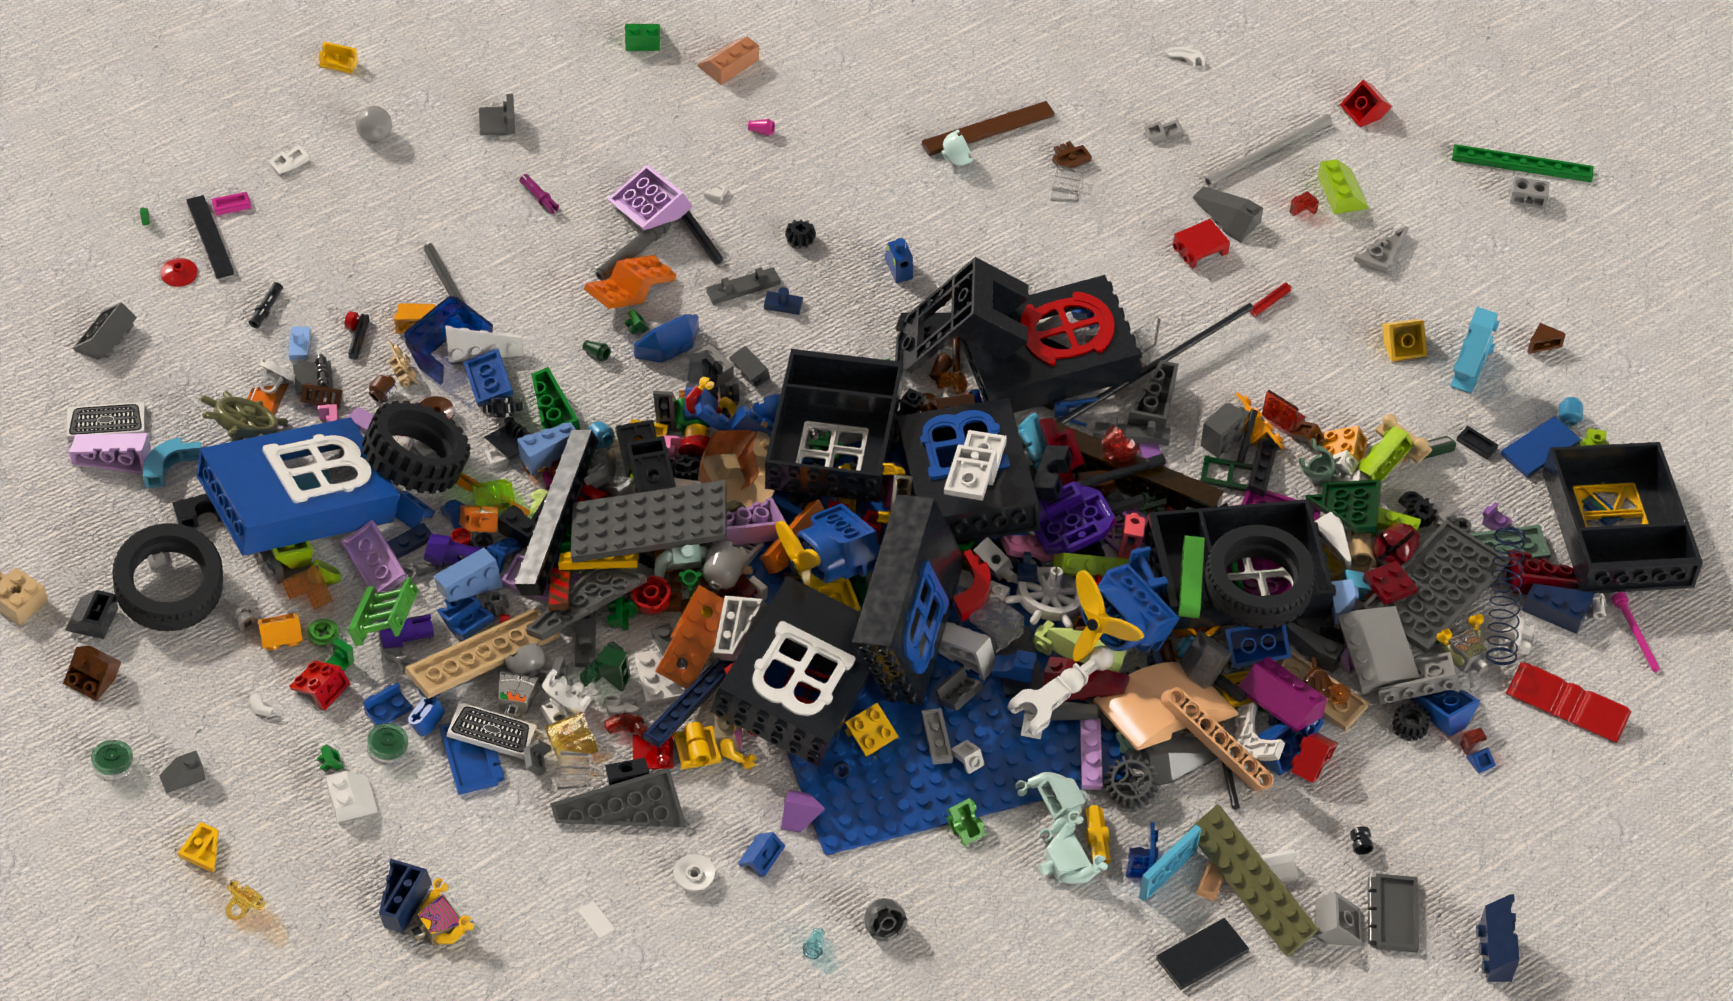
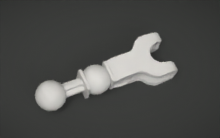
[1007,645,1114,735]

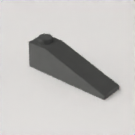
[1193,186,1263,243]

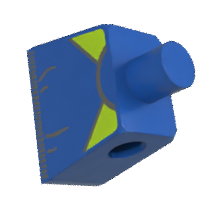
[885,238,913,283]

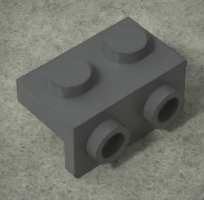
[935,667,983,711]

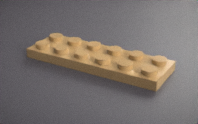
[1249,649,1369,732]

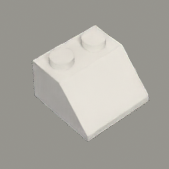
[326,771,378,823]

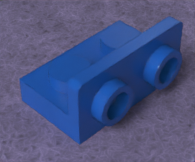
[363,683,412,729]

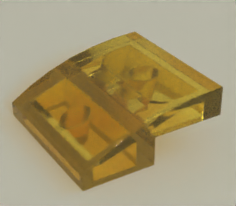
[545,711,598,767]

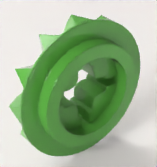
[307,619,339,647]

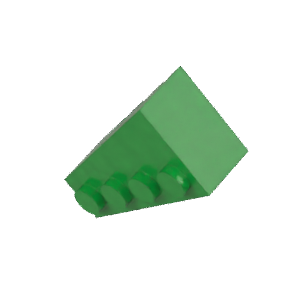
[531,367,581,430]

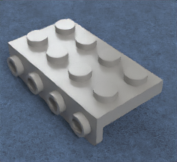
[1378,652,1459,705]

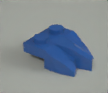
[437,596,495,641]

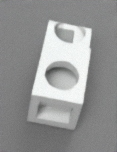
[541,702,574,740]

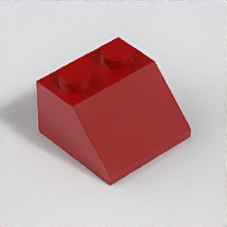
[1340,79,1393,127]

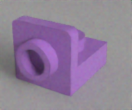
[1482,502,1513,530]

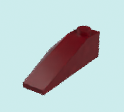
[1506,550,1579,595]
[1043,657,1130,702]

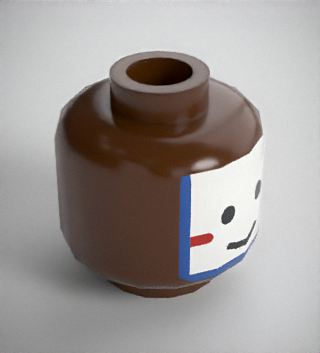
[368,375,397,403]

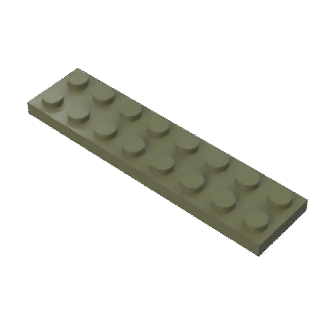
[1187,804,1320,957]

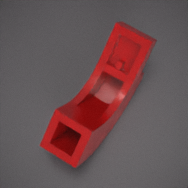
[953,549,991,621]

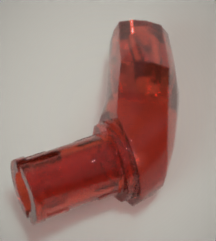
[604,713,649,741]

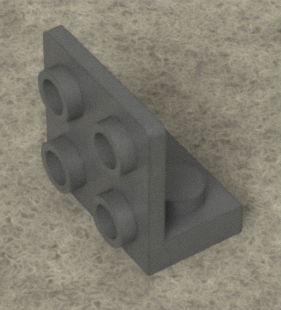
[479,94,515,135]

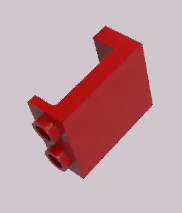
[1172,219,1230,269]

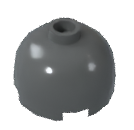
[864,898,908,941]

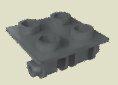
[293,354,333,394]

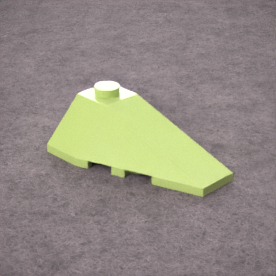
[1046,627,1126,673]

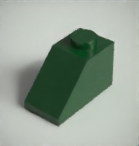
[596,646,631,691]

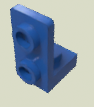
[487,537,523,574]

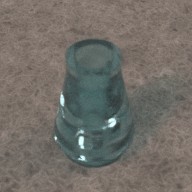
[802,928,825,960]

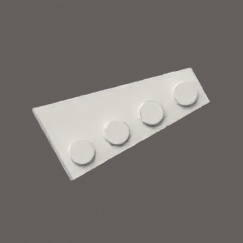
[445,326,524,363]

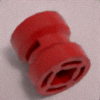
[451,527,471,546]

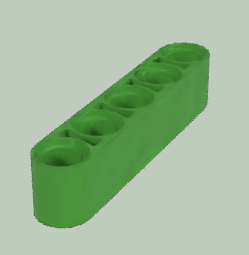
[1179,535,1205,618]

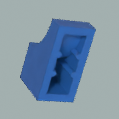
[992,650,1037,683]

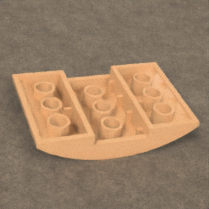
[1093,662,1238,751]

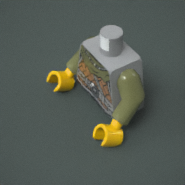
[1436,614,1488,674]

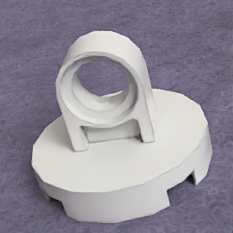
[258,358,295,394]

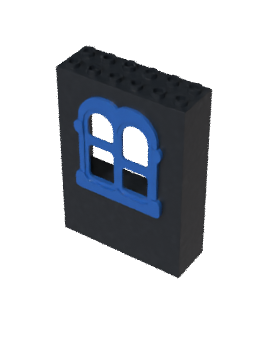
[897,398,1041,544]
[852,495,965,705]

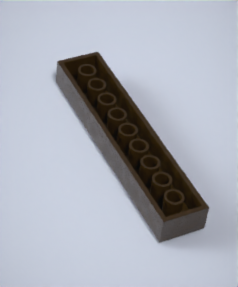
[1055,421,1224,511]

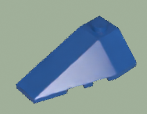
[1410,690,1480,737]
[1258,718,1324,776]

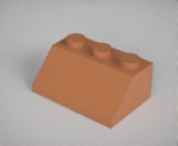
[698,36,759,85]

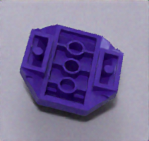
[1033,481,1116,554]

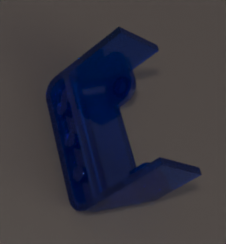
[404,296,493,385]

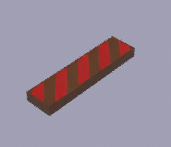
[548,562,572,611]

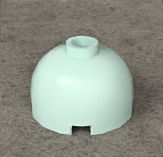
[941,130,974,166]

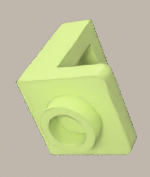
[1034,620,1054,656]

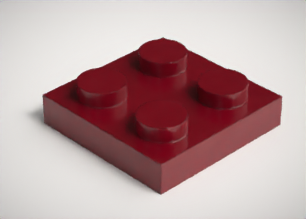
[1363,560,1418,605]

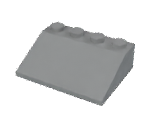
[1338,606,1420,695]

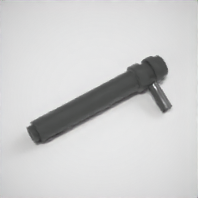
[595,222,671,281]

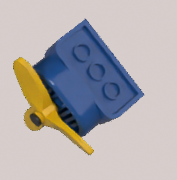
[775,503,880,587]
[1073,563,1180,662]

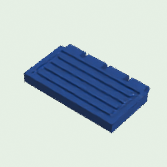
[439,723,505,795]

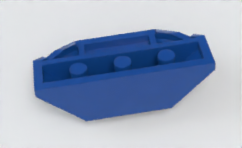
[634,314,699,363]

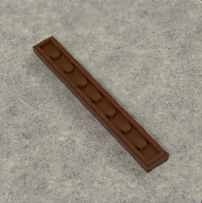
[921,101,1054,156]

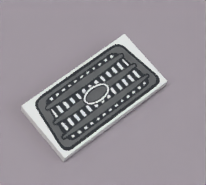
[67,402,145,441]
[447,702,537,760]

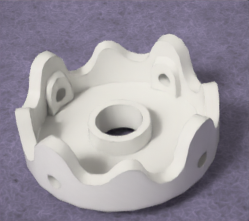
[542,669,592,714]

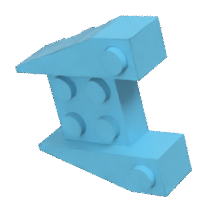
[1451,307,1500,394]

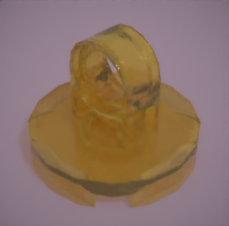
[225,879,267,920]

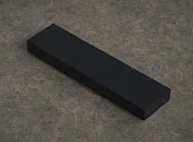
[1246,438,1278,497]

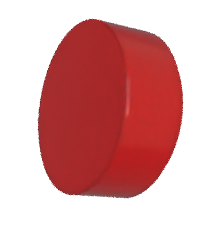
[344,311,359,331]

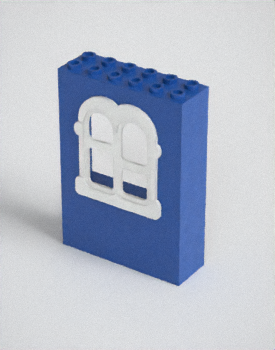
[197,417,400,556]

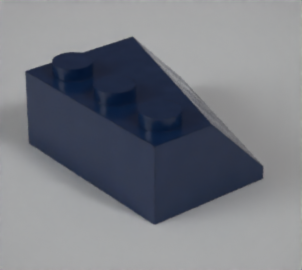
[1476,894,1519,982]

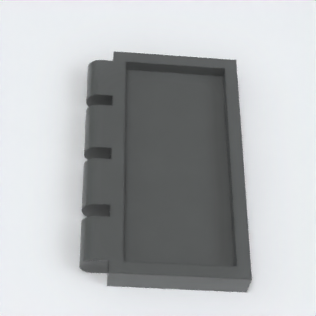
[1368,873,1419,953]

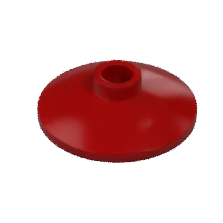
[160,258,198,287]

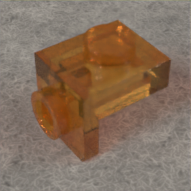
[935,371,968,395]

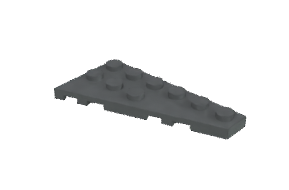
[526,568,647,640]
[550,768,687,828]

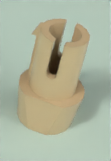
[1347,528,1378,573]

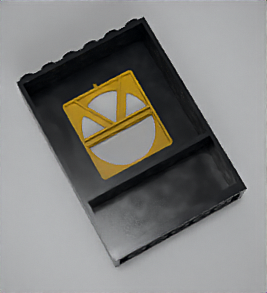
[1542,442,1703,593]

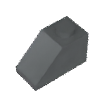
[159,751,206,793]

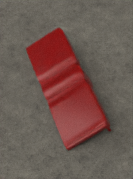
[1506,662,1632,743]

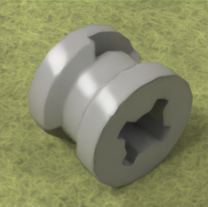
[232,606,257,632]

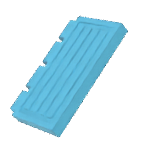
[1018,412,1047,470]

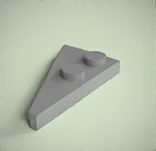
[1354,226,1409,273]

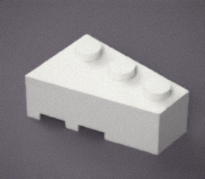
[714,596,769,661]
[938,622,995,680]

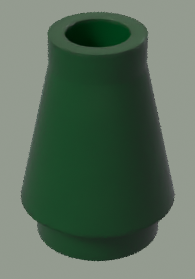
[582,340,611,361]

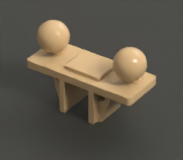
[1375,414,1432,466]

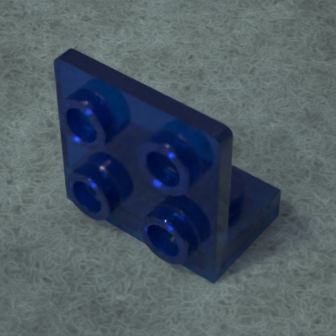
[1126,822,1158,878]

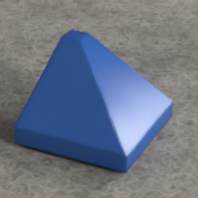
[1466,747,1496,774]

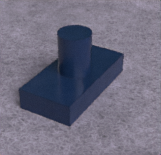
[764,287,803,315]

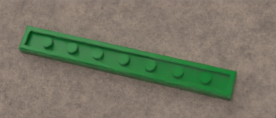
[1452,144,1594,183]

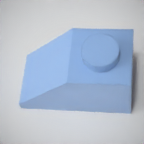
[1331,579,1359,625]

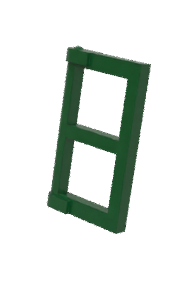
[1200,455,1252,491]

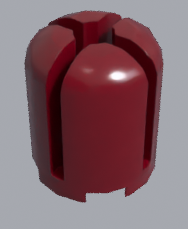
[1374,522,1420,566]

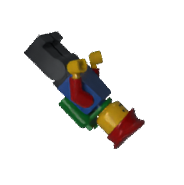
[674,352,734,458]

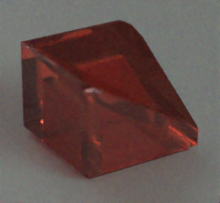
[1460,728,1487,755]

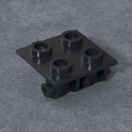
[484,417,532,459]

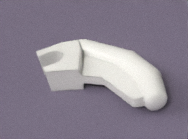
[1164,47,1205,67]

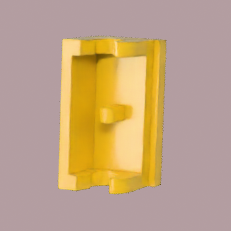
[319,41,358,74]

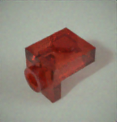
[1289,191,1319,216]

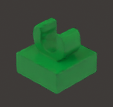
[624,309,649,334]
[317,744,344,772]

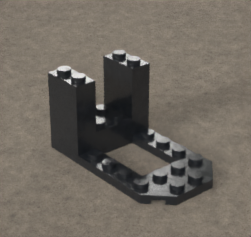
[895,257,1029,374]

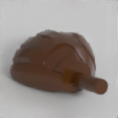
[1303,657,1333,692]

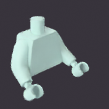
[654,544,709,578]
[1015,772,1087,843]
[1038,811,1108,884]

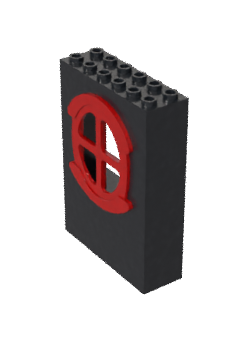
[959,275,1143,413]

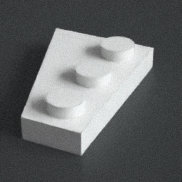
[634,650,684,706]

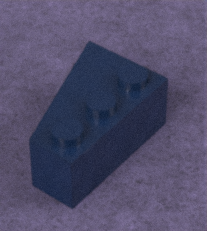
[1522,583,1595,634]

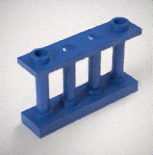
[1128,546,1168,601]

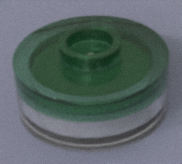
[367,723,408,766]
[91,740,134,782]

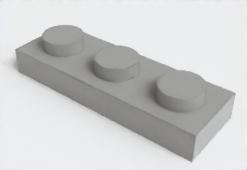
[921,708,953,765]

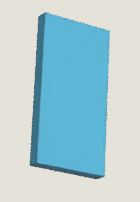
[1139,825,1201,901]

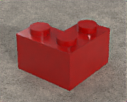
[1291,732,1338,783]

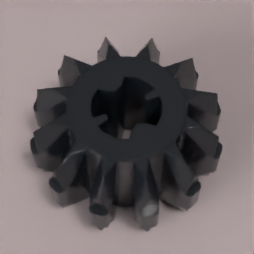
[785,219,816,249]
[1403,495,1437,529]

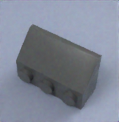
[72,302,137,360]

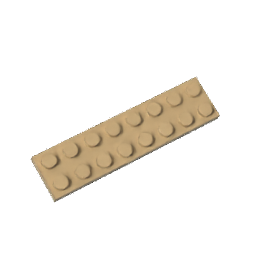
[405,607,560,699]

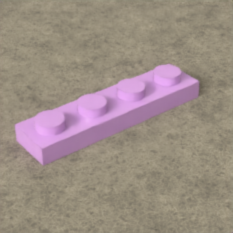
[1080,718,1103,790]

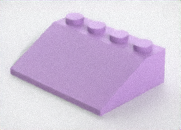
[608,164,693,230]

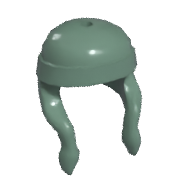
[1298,438,1340,484]

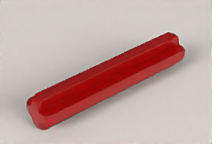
[1249,282,1292,317]

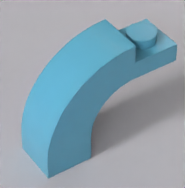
[143,437,202,488]

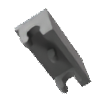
[729,346,770,387]

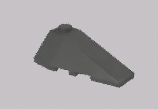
[1141,737,1219,786]

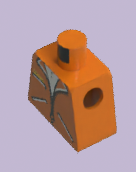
[459,505,498,532]

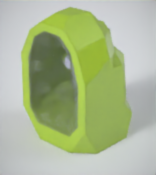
[306,559,341,586]

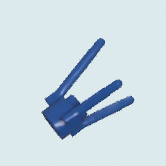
[1054,397,1097,427]

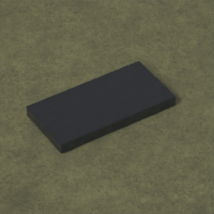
[991,626,1043,698]
[1156,918,1249,990]

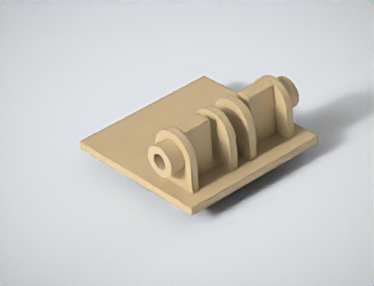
[388,340,418,387]

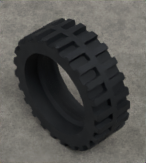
[362,401,471,494]

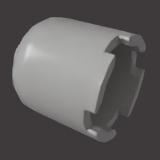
[702,540,748,590]

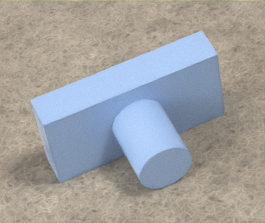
[289,327,310,360]

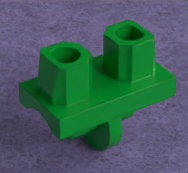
[809,430,844,462]
[607,596,639,631]

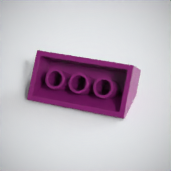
[1238,657,1327,732]

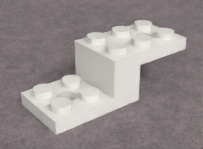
[944,430,1007,501]

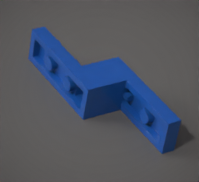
[695,402,773,438]

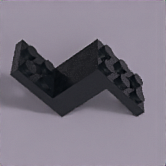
[615,420,676,493]

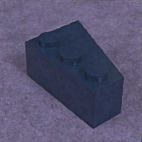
[379,858,432,933]

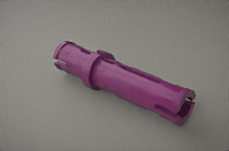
[519,174,559,214]

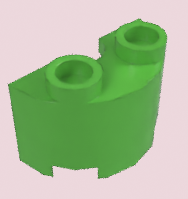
[946,798,986,846]

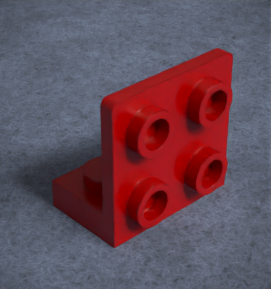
[289,660,351,711]

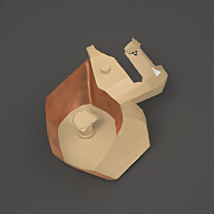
[698,421,775,508]

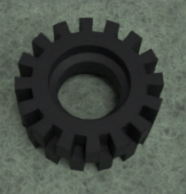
[1392,703,1430,741]

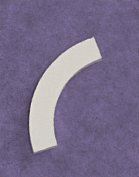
[1235,702,1285,761]

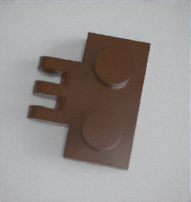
[1052,141,1092,172]

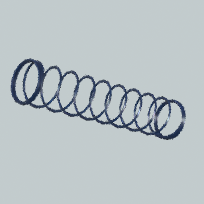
[1486,527,1525,665]

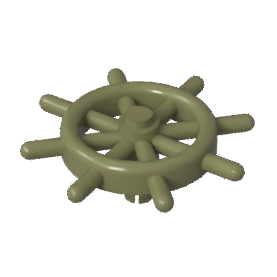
[200,391,288,442]

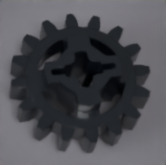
[482,396,523,418]
[670,454,702,480]

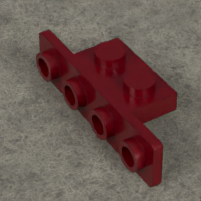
[1039,418,1084,486]

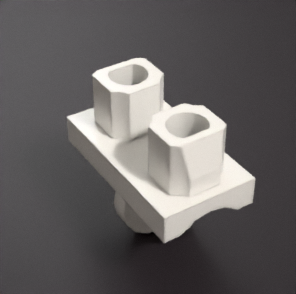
[1500,618,1534,658]

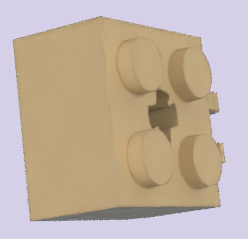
[0,568,48,626]

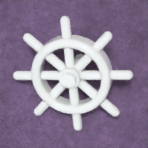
[1004,559,1081,628]

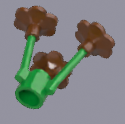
[665,570,712,613]

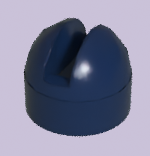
[833,761,850,779]

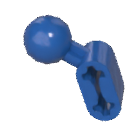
[408,687,445,736]

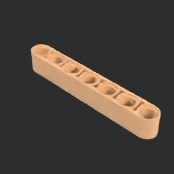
[1161,687,1273,791]

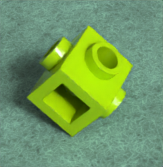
[1581,428,1609,446]

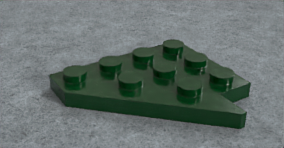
[1305,479,1381,534]

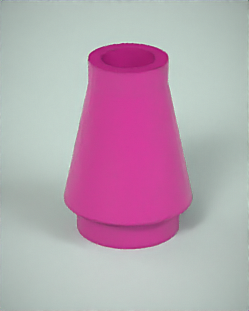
[748,119,775,136]

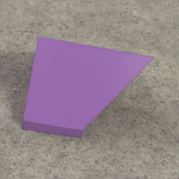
[781,790,825,833]

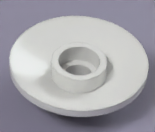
[673,854,715,891]

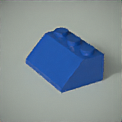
[1225,625,1292,669]

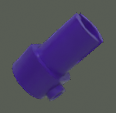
[424,533,480,568]
[378,614,435,649]

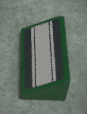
[1424,436,1456,459]

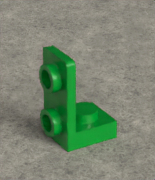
[325,637,354,671]

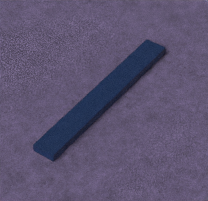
[643,657,735,748]

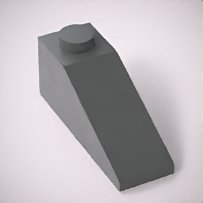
[653,391,677,431]

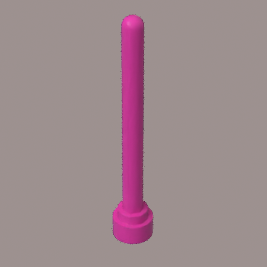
[1611,591,1660,672]

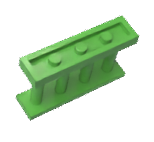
[348,577,418,646]

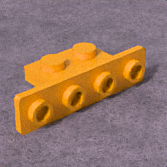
[1236,392,1285,450]

